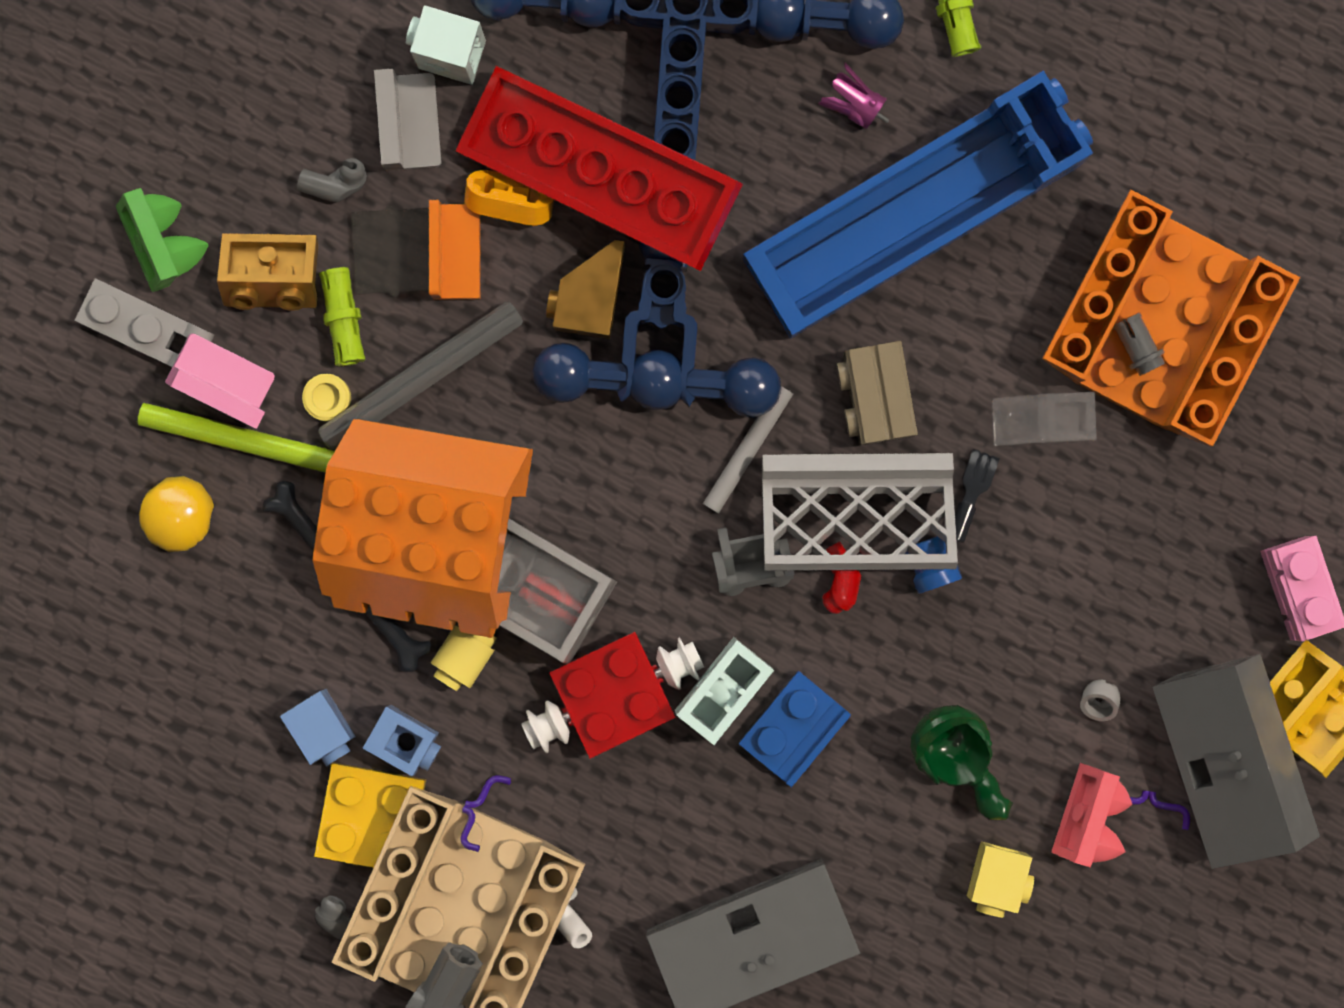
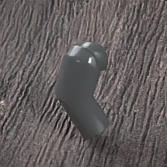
[297,158,367,202]
[314,896,351,941]

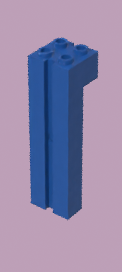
[743,70,1093,339]

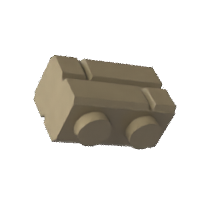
[836,341,918,446]

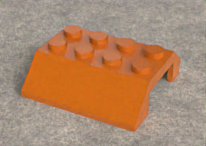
[312,419,533,638]

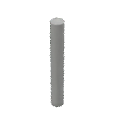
[703,386,793,514]

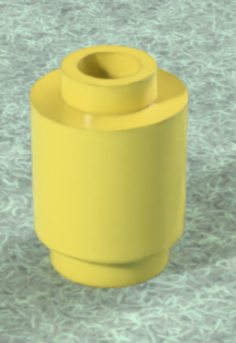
[431,626,497,691]

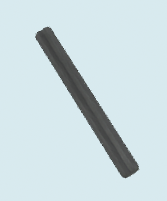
[318,301,523,451]

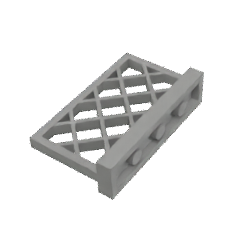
[761,453,958,571]

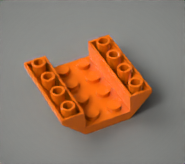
[1042,190,1300,447]

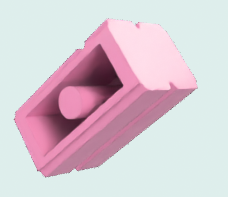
[1260,536,1344,641]

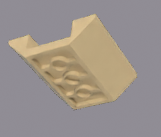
[331,786,585,1008]

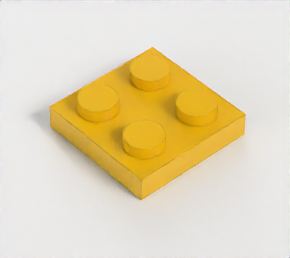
[314,762,426,868]

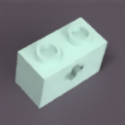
[406,5,486,85]
[675,637,774,745]

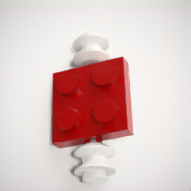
[521,632,704,759]

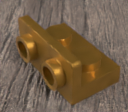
[217,233,318,311]

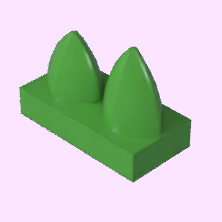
[116,188,208,292]

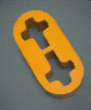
[464,170,554,226]

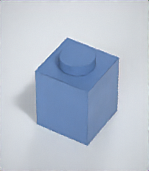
[280,689,356,766]

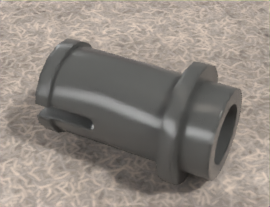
[1113,312,1165,376]

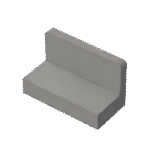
[374,69,442,171]

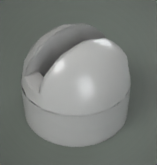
[1080,679,1120,721]

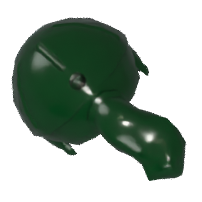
[910,705,1013,820]

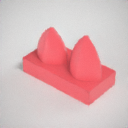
[1051,763,1132,868]

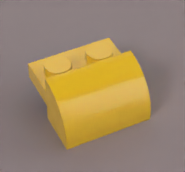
[1270,640,1344,778]

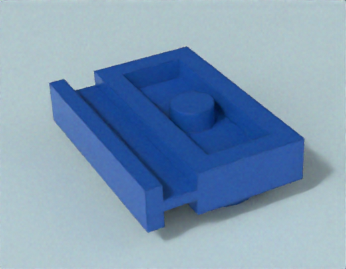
[738,671,851,788]

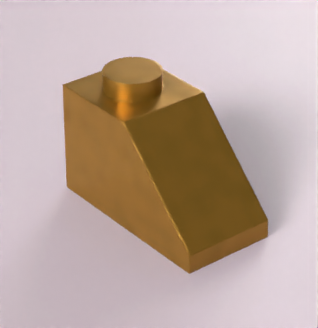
[546,240,625,339]

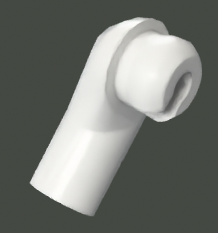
[557,888,592,948]

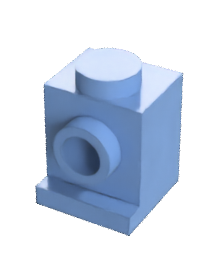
[363,705,442,776]

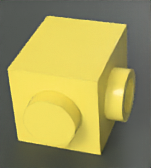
[967,841,1034,918]

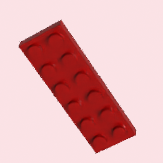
[455,66,743,271]

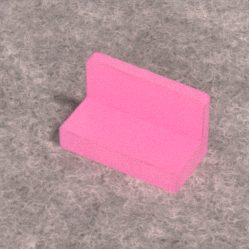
[165,333,275,429]

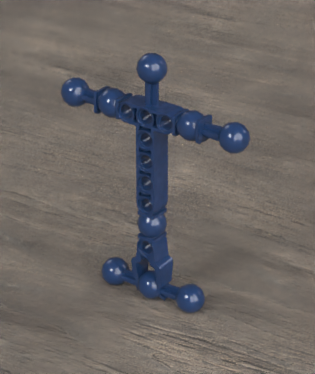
[470,0,904,418]

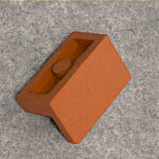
[429,200,481,300]

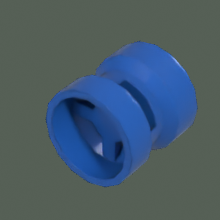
[905,536,962,594]

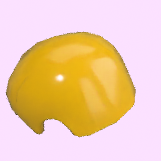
[139,476,214,552]

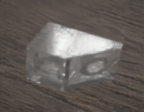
[992,392,1097,446]

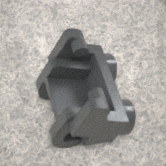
[712,521,795,596]

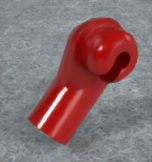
[823,541,861,614]

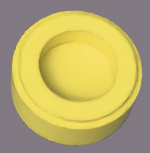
[302,374,351,421]

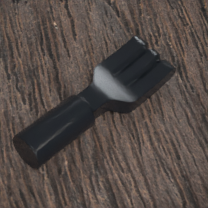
[955,449,1000,543]

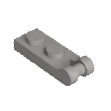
[74,278,214,367]

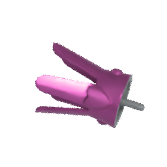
[818,62,889,129]

